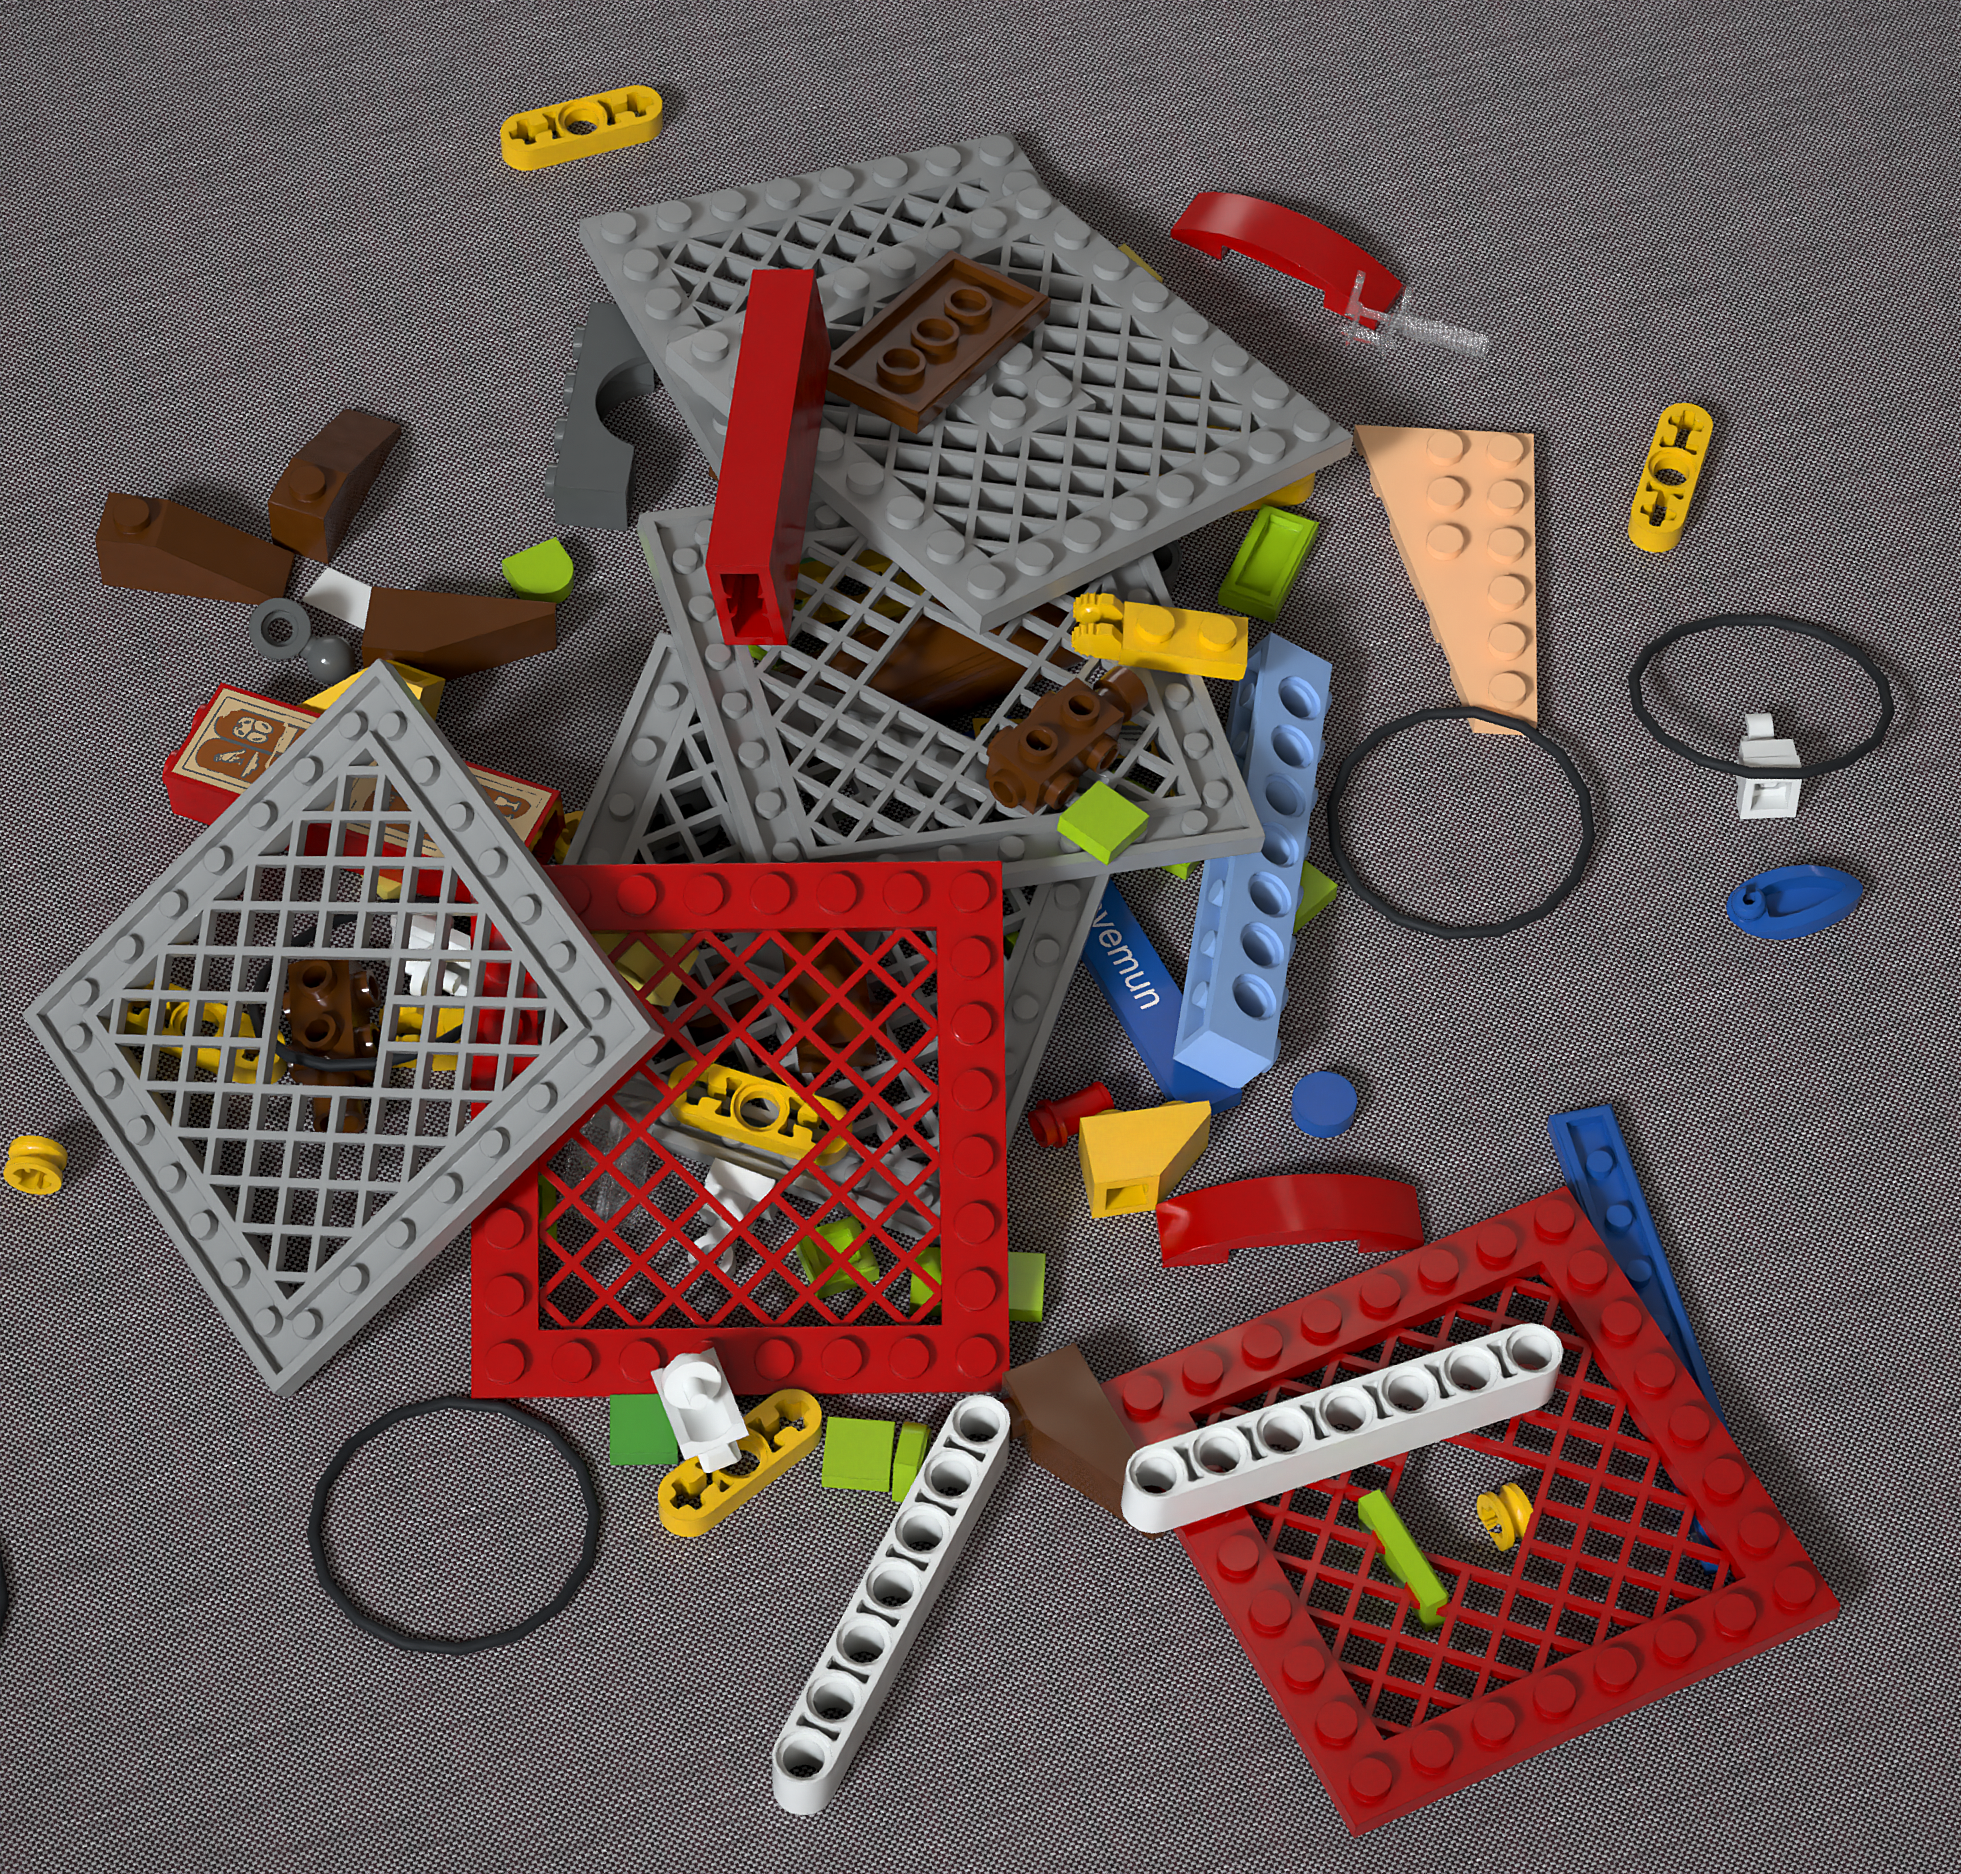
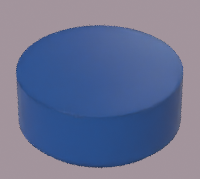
[1291,1071,1357,1138]

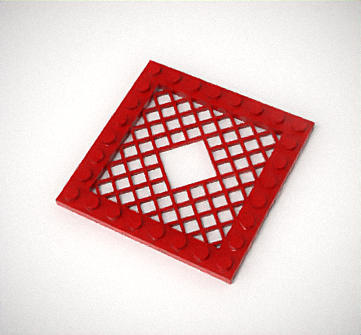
[470,861,1010,1400]
[1099,1186,1841,1838]

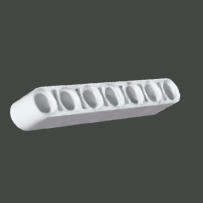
[1121,1323,1563,1533]
[772,1395,1010,1815]

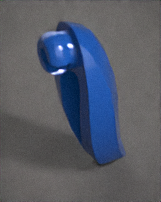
[1726,864,1863,940]

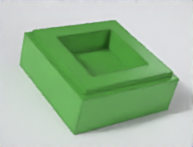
[610,1394,678,1465]

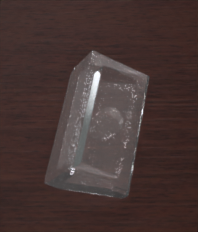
[559,1092,657,1229]

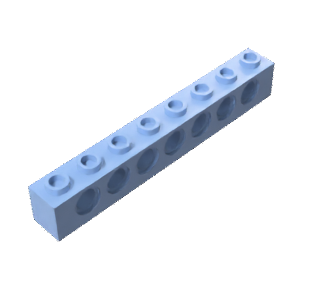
[1173,632,1332,1089]

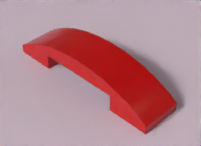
[1170,192,1403,331]
[1155,1174,1424,1268]

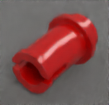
[1028,1081,1115,1149]

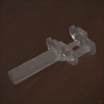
[1340,270,1491,360]

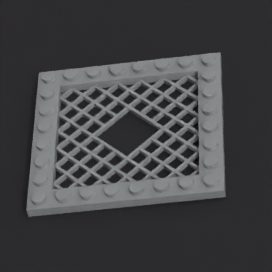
[637,461,1266,890]
[22,658,665,1398]

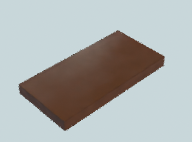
[826,250,1052,434]

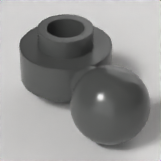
[249,598,356,684]

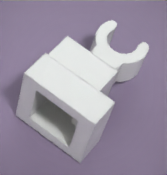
[1736,713,1802,819]
[688,1158,782,1279]

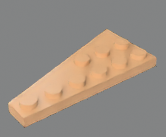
[1353,425,1537,735]

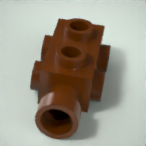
[985,666,1148,815]
[282,959,381,1134]

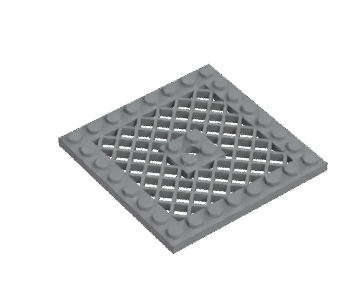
[579,132,1197,492]
[665,183,1353,635]
[539,631,1135,1246]

